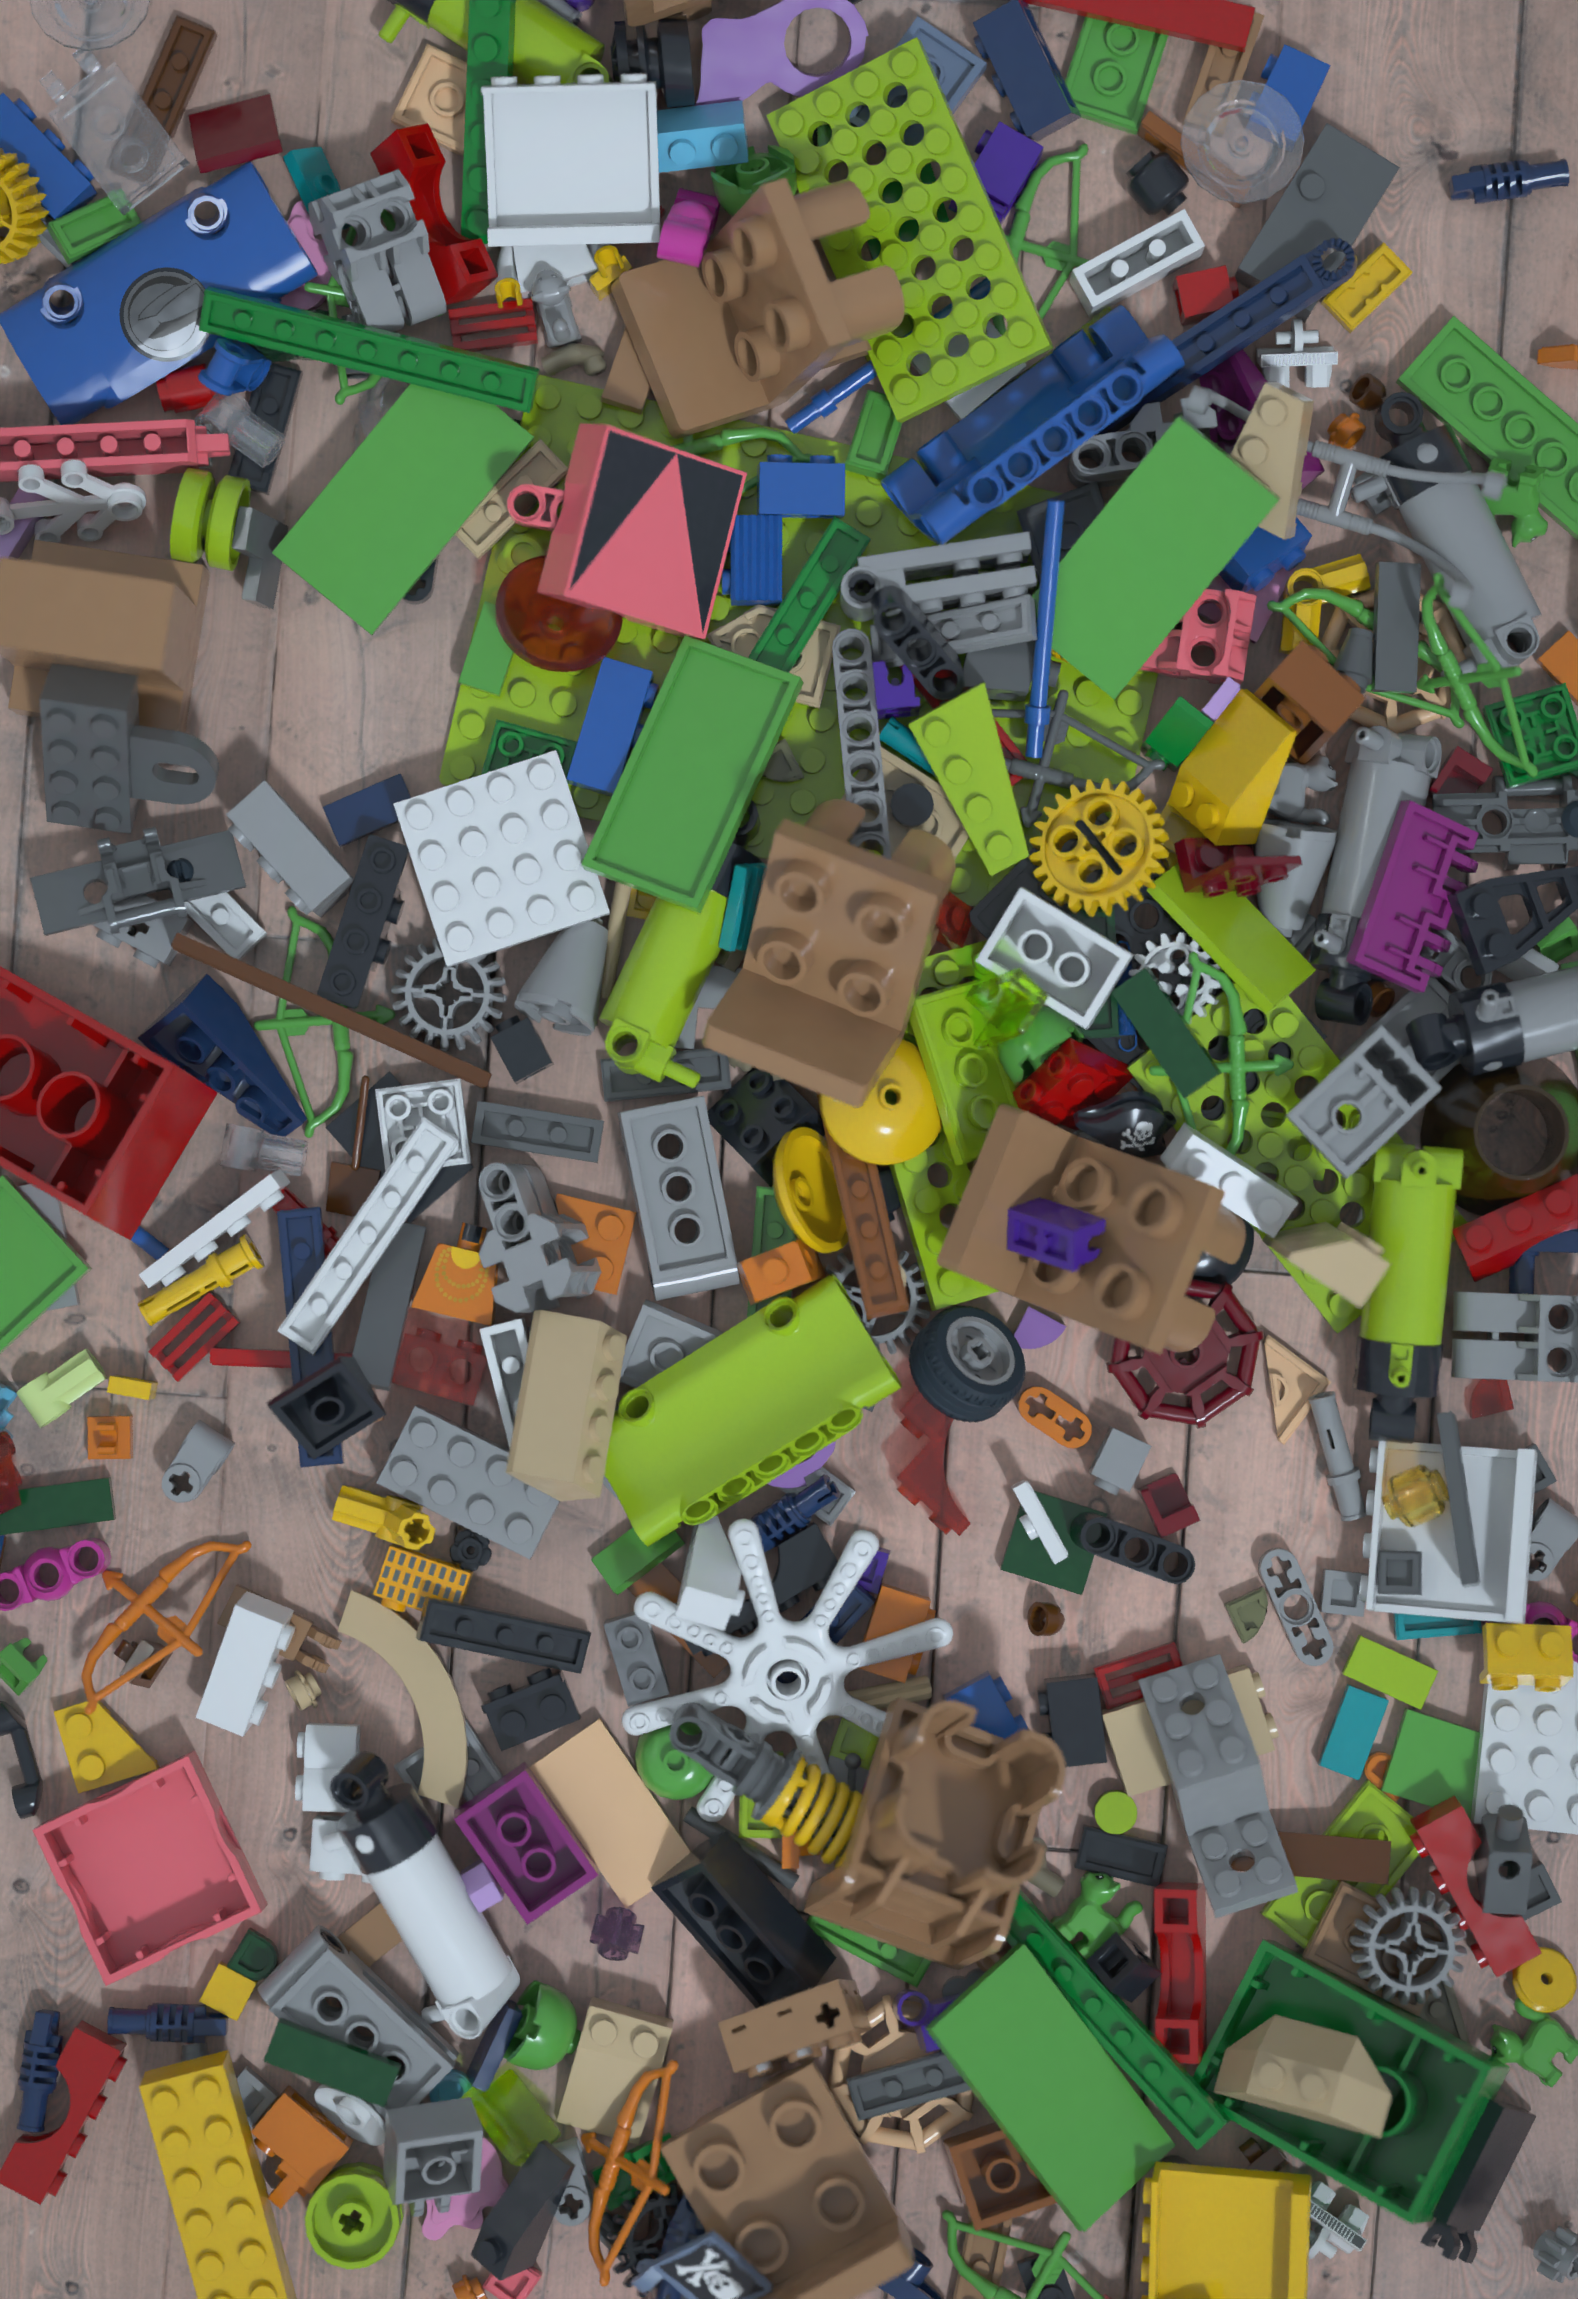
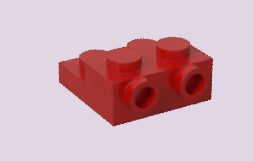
[1012,1038,1133,1131]

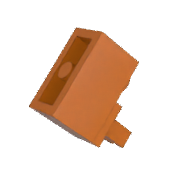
[251,2085,353,2209]

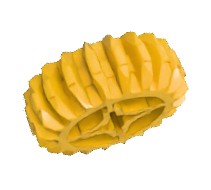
[0,148,49,264]

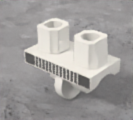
[1256,318,1338,388]
[1309,2181,1369,2259]

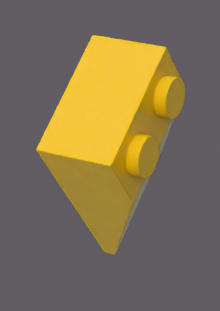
[1168,689,1297,846]

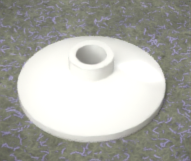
[314,2084,385,2146]

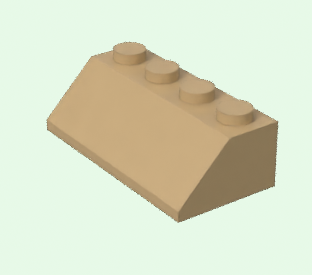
[1262,1222,1390,1308]
[506,1310,627,1501]

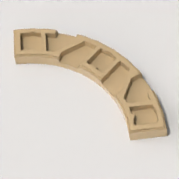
[338,1590,468,1808]

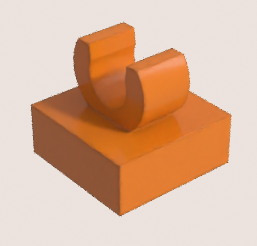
[87,1416,133,1460]

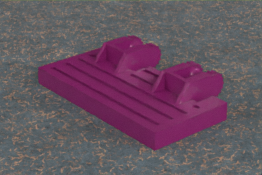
[1346,800,1479,993]

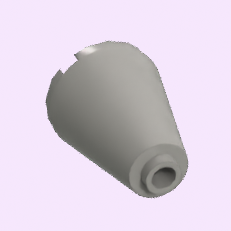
[1253,818,1337,937]
[514,918,609,1036]

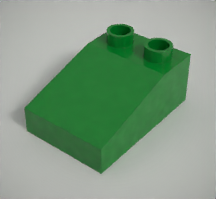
[1193,1939,1510,2225]

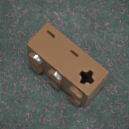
[718,1979,872,2078]

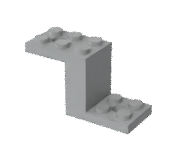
[1285,976,1460,1179]
[1138,1654,1298,1918]

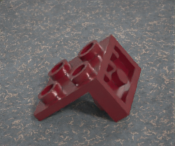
[1174,838,1302,898]

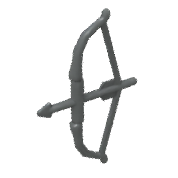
[939,689,1165,828]

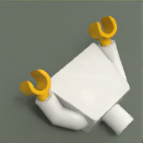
[495,244,624,308]

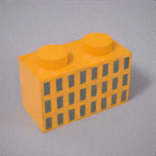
[373,1543,474,1612]

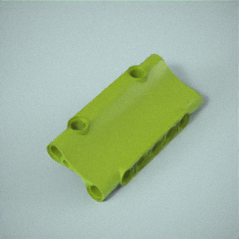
[605,1273,902,1546]

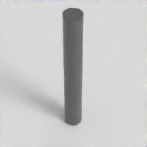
[683,1807,800,1890]

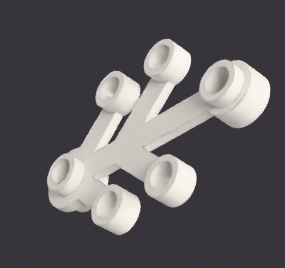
[0,460,146,543]

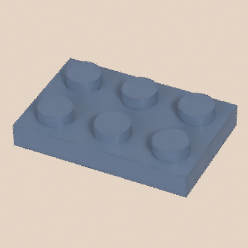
[850,16,987,151]

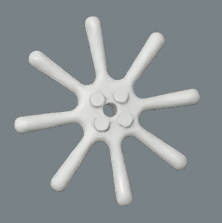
[621,1518,953,1822]

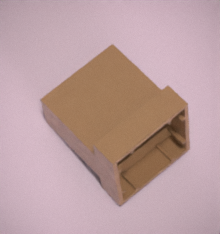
[0,539,210,733]

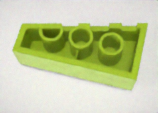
[908,681,1029,876]

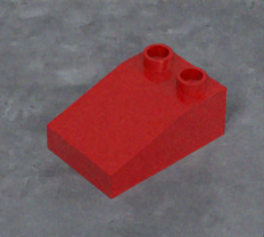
[0,966,218,1240]

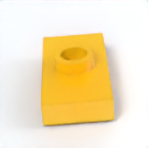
[1321,242,1413,333]

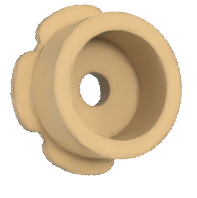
[285,1670,322,1711]

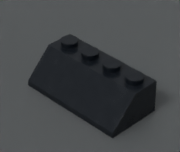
[651,1830,837,2009]

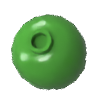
[711,145,797,217]
[997,1006,1084,1087]
[635,1721,714,1800]
[503,1981,581,2070]

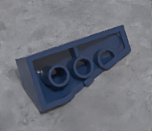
[138,974,307,1140]

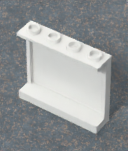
[481,73,661,247]
[1359,1441,1537,1624]

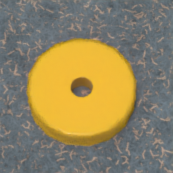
[1512,1947,1577,2013]

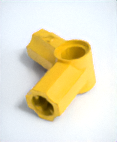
[1279,554,1371,655]
[332,1485,436,1551]

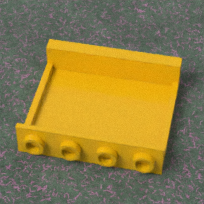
[1141,2162,1312,2299]

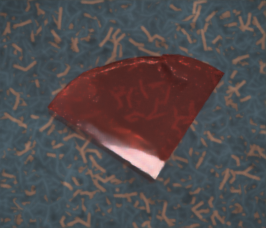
[1469,1379,1514,1419]

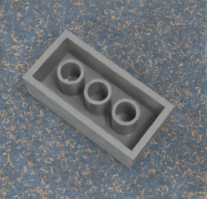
[376,1404,560,1560]

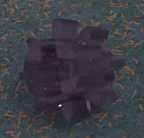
[590,1907,645,1961]

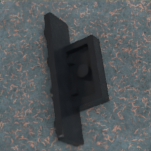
[317,835,409,1009]

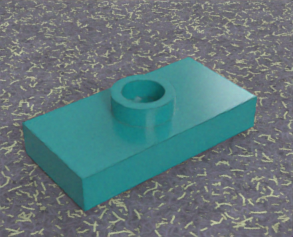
[283,146,351,230]

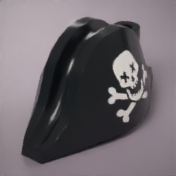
[1073,1091,1176,1158]

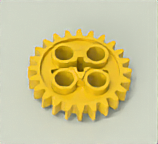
[1029,778,1169,917]

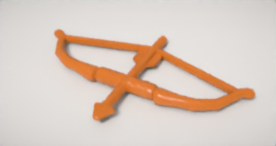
[81,1541,252,1715]
[580,2060,678,2287]

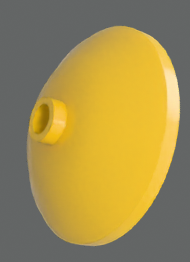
[820,1039,943,1165]
[773,1127,849,1253]

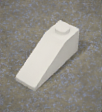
[675,1515,745,1631]

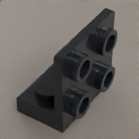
[707,1067,825,1187]

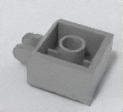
[383,2097,483,2217]

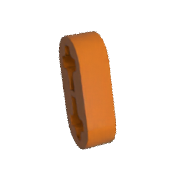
[1018,1386,1092,1448]

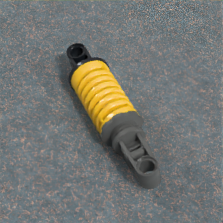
[669,1703,862,1869]

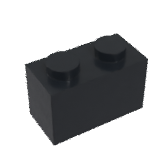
[1037,1673,1107,1767]

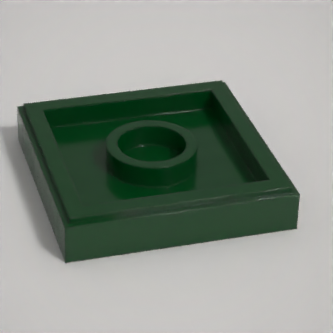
[1000,1490,1107,1595]

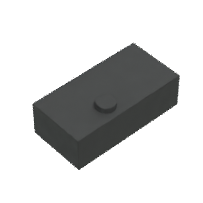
[1235,123,1400,323]

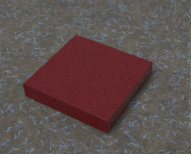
[188,93,283,174]

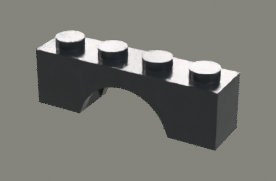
[676,1522,838,1657]

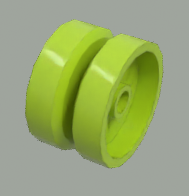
[170,467,251,571]
[305,2162,405,2270]

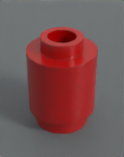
[156,363,221,414]

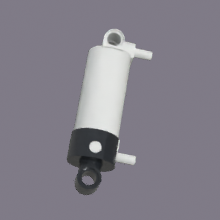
[322,1751,520,2039]

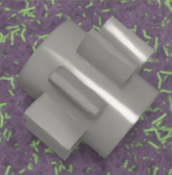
[1533,2226,1578,2283]

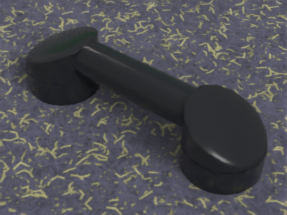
[0,1701,43,1819]

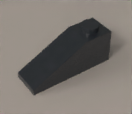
[470,2139,575,2281]

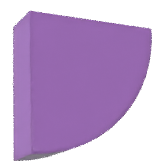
[1013,1306,1067,1349]

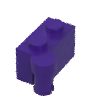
[948,121,1044,225]

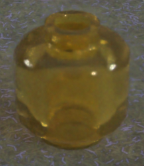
[1382,1464,1449,1528]

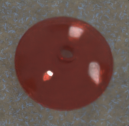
[494,555,623,672]

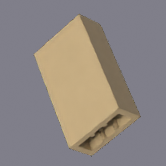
[1101,1664,1279,1797]

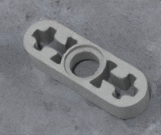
[1258,1548,1333,1666]

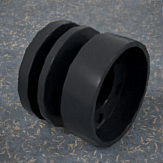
[610,15,695,107]

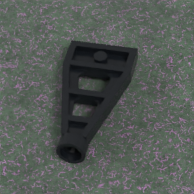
[1447,866,1578,976]

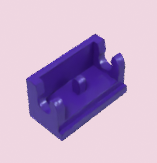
[872,661,920,720]
[1007,1197,1106,1272]

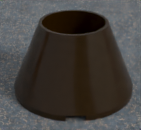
[1420,1058,1578,1216]

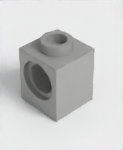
[1088,1426,1152,1495]

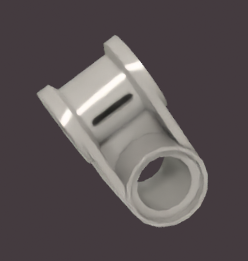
[1419,928,1492,993]
[162,1420,235,1502]
[1528,1498,1578,1581]
[552,2137,593,2226]

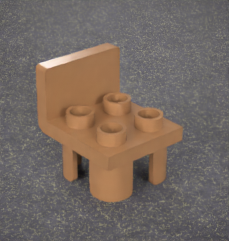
[611,178,905,439]
[702,799,956,1107]
[937,1104,1246,1355]
[804,1697,1066,1970]
[660,2058,914,2299]

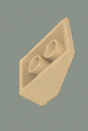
[556,1997,674,2145]

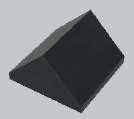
[267,1356,386,1460]

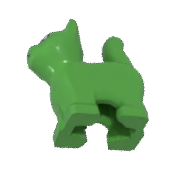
[1484,458,1548,548]
[1050,1871,1143,1959]
[1489,1998,1578,2088]

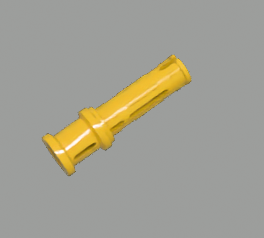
[137,1234,265,1326]

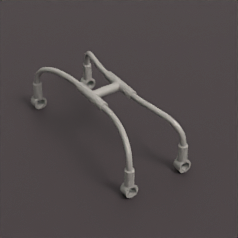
[1187,385,1507,611]

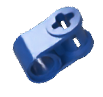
[198,338,271,396]

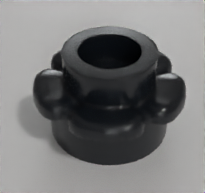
[450,1529,492,1571]

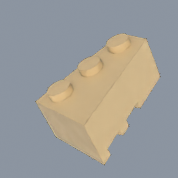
[1230,382,1314,540]

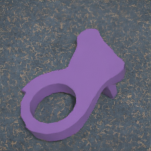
[695,0,868,106]

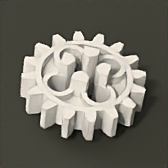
[1129,932,1223,1024]

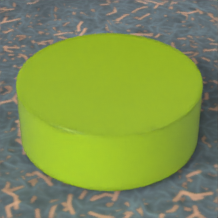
[503,534,546,578]
[1094,1790,1137,1834]

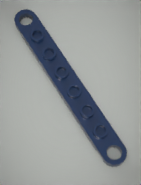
[1095,238,1358,435]

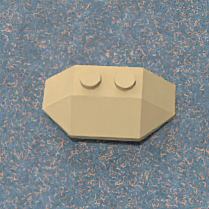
[1214,2015,1392,2138]

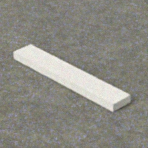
[277,1117,459,1355]

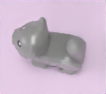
[531,270,582,348]
[1267,755,1338,826]

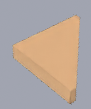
[1263,1334,1331,1445]

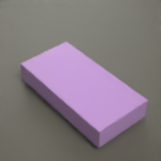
[1201,677,1240,725]

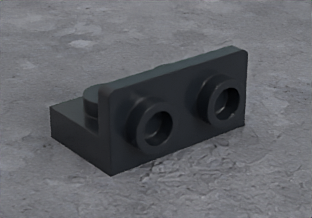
[481,1667,581,1751]

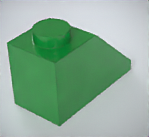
[1142,696,1214,772]

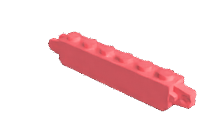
[0,419,231,482]

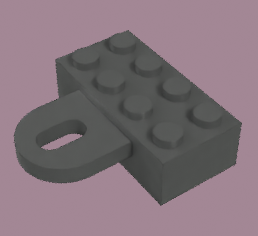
[40,663,219,834]

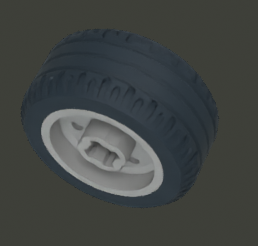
[909,1305,1026,1423]

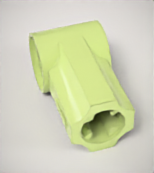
[16,1348,108,1428]

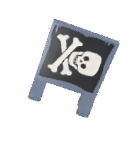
[631,2231,773,2299]

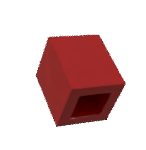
[1172,265,1239,326]

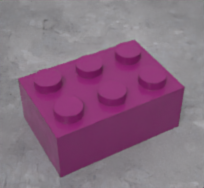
[454,1762,599,1925]

